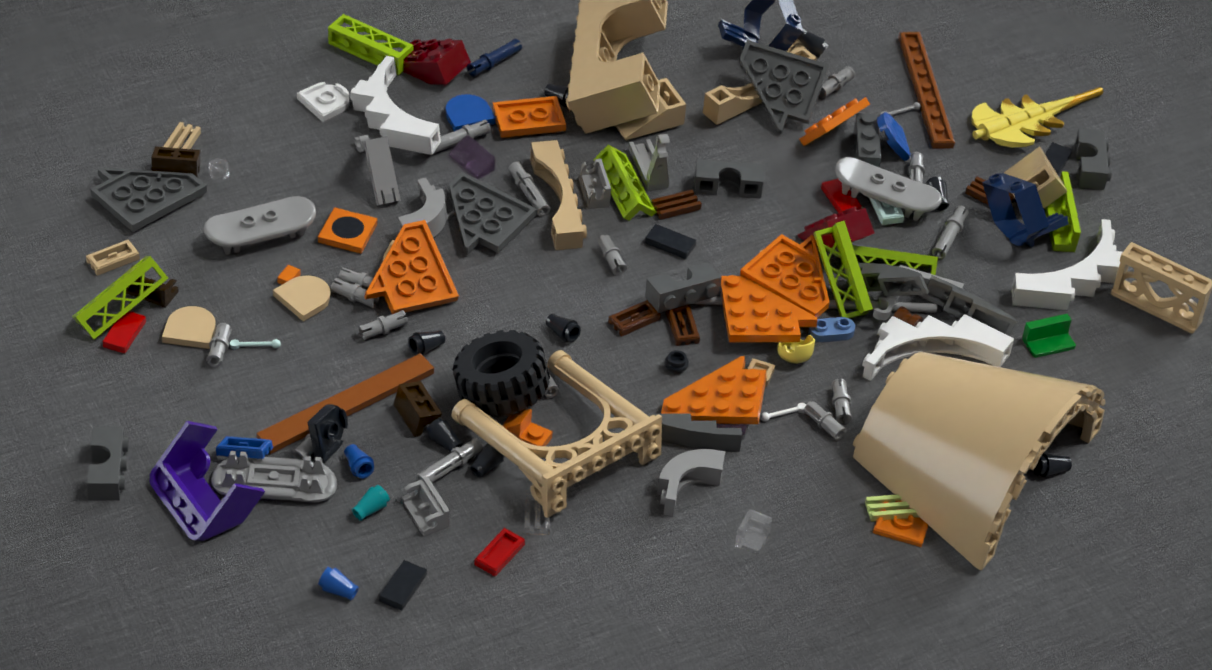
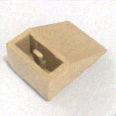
[615,78,686,140]
[1004,147,1067,209]

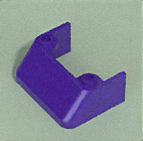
[150,421,265,541]

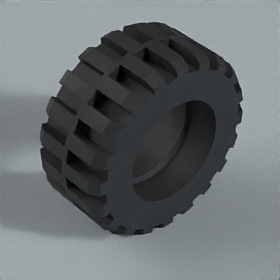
[452,330,550,417]

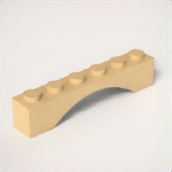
[703,46,817,125]
[530,140,587,250]

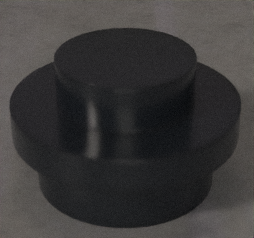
[665,350,689,372]

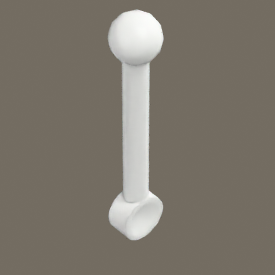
[760,403,806,422]

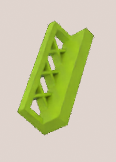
[328,14,413,75]
[593,144,656,221]
[1044,171,1081,252]
[814,221,873,319]
[842,245,938,275]
[72,256,168,339]

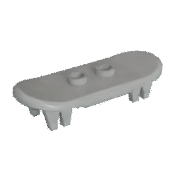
[835,157,942,221]
[203,196,316,255]
[211,451,337,502]

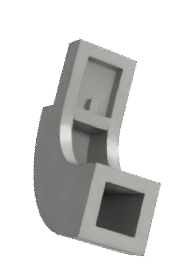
[398,178,447,238]
[657,449,725,516]

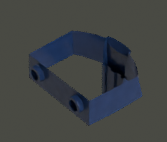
[718,0,804,52]
[982,173,1069,247]

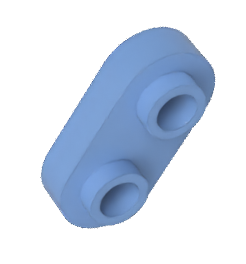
[808,317,855,342]

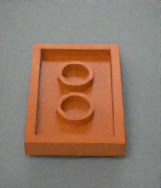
[492,96,566,138]
[799,97,870,146]

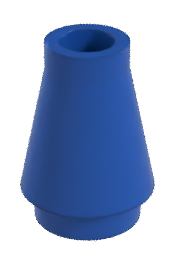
[344,444,374,478]
[318,567,359,600]

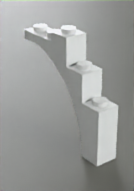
[350,56,441,155]
[1012,219,1123,310]
[862,314,1014,381]

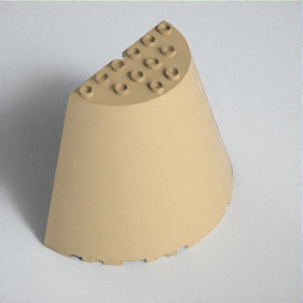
[853,352,1105,571]

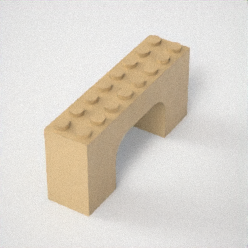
[566,0,668,134]

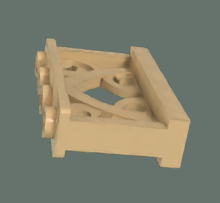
[1111,242,1212,334]

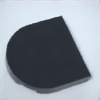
[307,404,348,464]

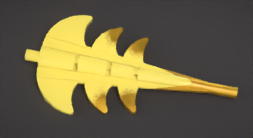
[971,87,1103,148]

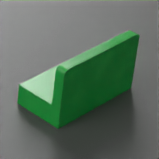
[1022,313,1076,358]

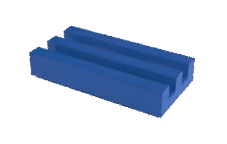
[216,436,273,459]

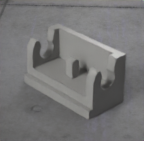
[578,159,611,209]
[402,476,450,536]

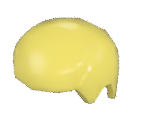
[777,335,815,364]

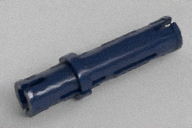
[467,38,522,77]

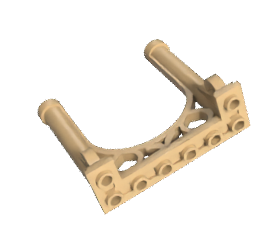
[452,350,662,518]

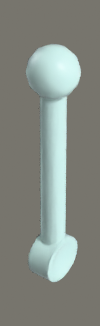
[230,339,281,350]

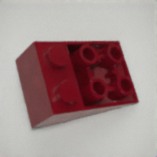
[400,39,471,85]
[797,207,875,252]

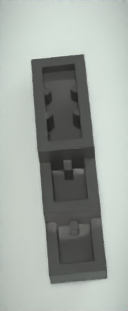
[843,263,929,297]
[922,275,1017,336]
[646,413,742,452]

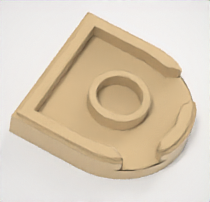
[273,276,330,321]
[162,306,216,349]

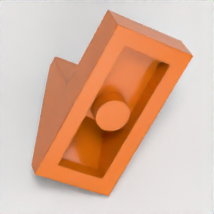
[502,409,553,446]

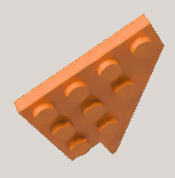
[364,220,459,314]
[740,234,830,318]
[720,275,818,342]
[661,356,767,425]

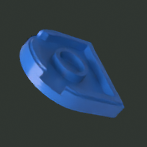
[446,94,496,131]
[877,112,911,161]

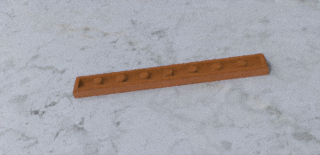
[899,32,955,149]
[257,353,434,454]

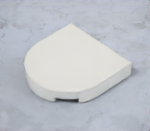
[297,82,350,122]

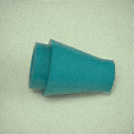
[352,485,390,521]

